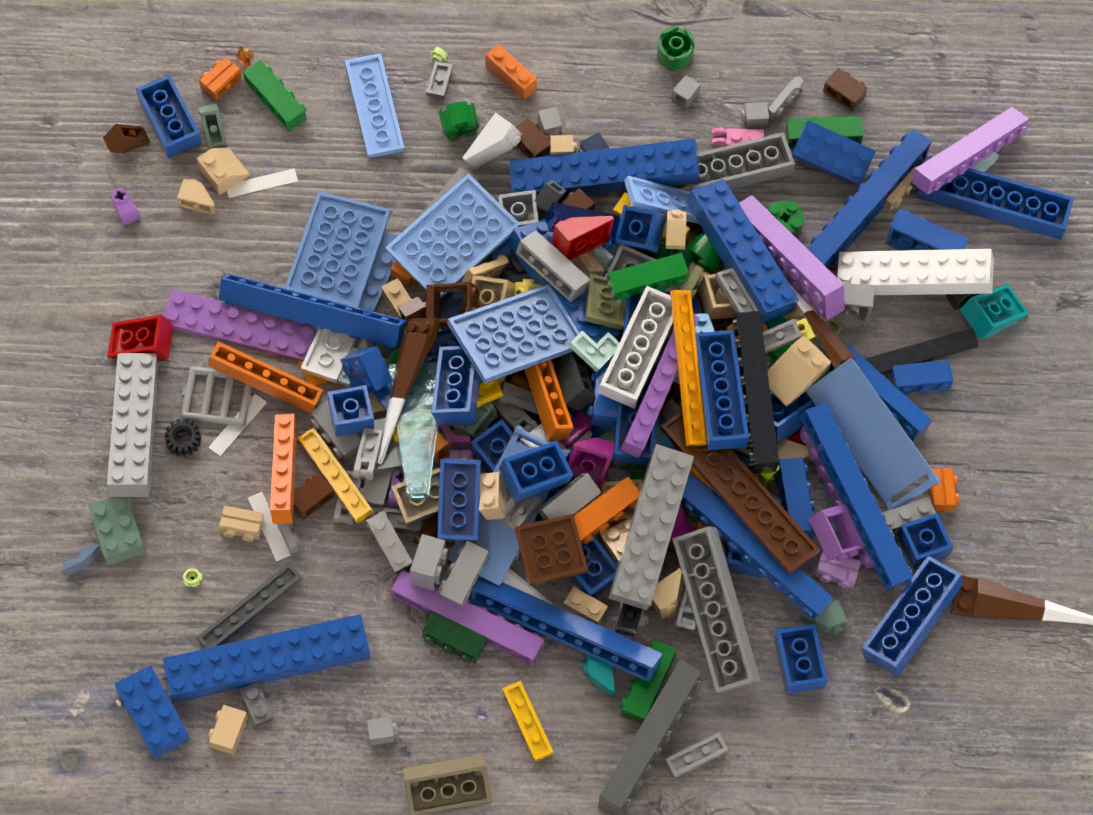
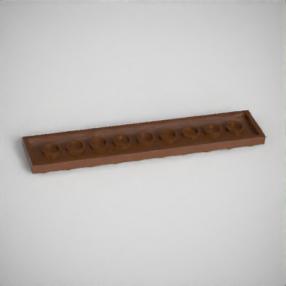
[660,410,820,575]

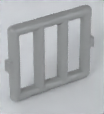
[180,367,252,426]

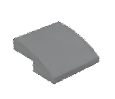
[498,485,543,531]

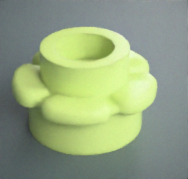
[431,47,448,63]
[183,568,202,587]

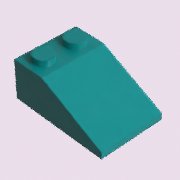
[960,284,1029,340]

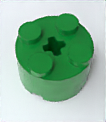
[657,27,695,71]
[438,101,480,141]
[768,201,804,238]
[685,233,723,274]

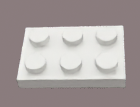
[301,328,357,383]

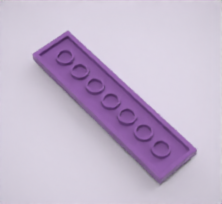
[163,289,318,362]

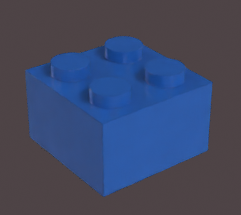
[615,205,667,253]
[340,346,393,392]
[328,385,374,437]
[898,513,953,568]

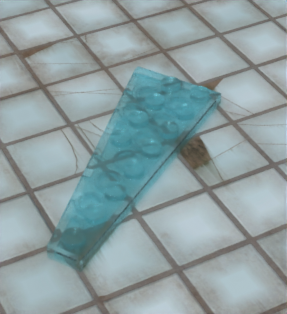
[388,362,438,498]

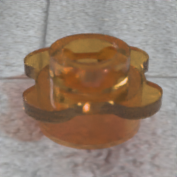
[236,46,254,67]

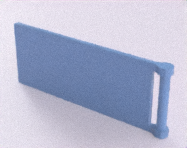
[806,358,941,510]
[448,425,571,586]

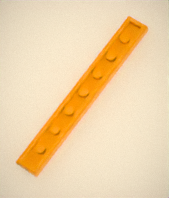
[670,290,707,446]

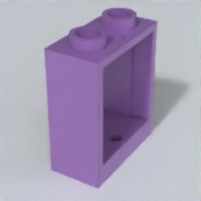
[808,504,865,562]

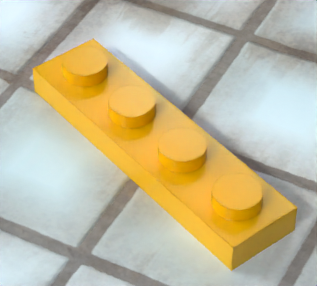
[502,681,554,762]

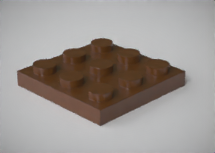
[515,514,588,586]

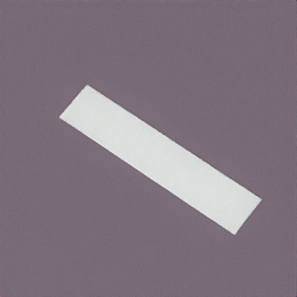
[227,169,298,198]
[208,394,267,456]
[248,492,291,561]

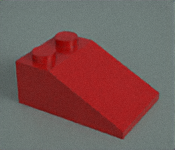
[551,216,614,261]
[107,314,173,360]

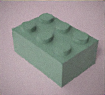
[88,497,146,566]

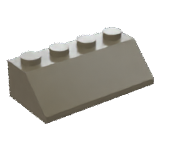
[403,754,491,815]

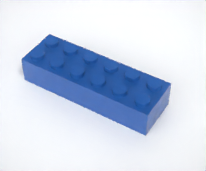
[695,330,749,450]
[862,556,963,677]

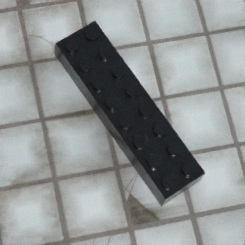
[731,311,779,474]

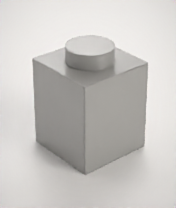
[672,75,700,109]
[741,102,769,129]
[538,107,562,137]
[367,717,398,746]

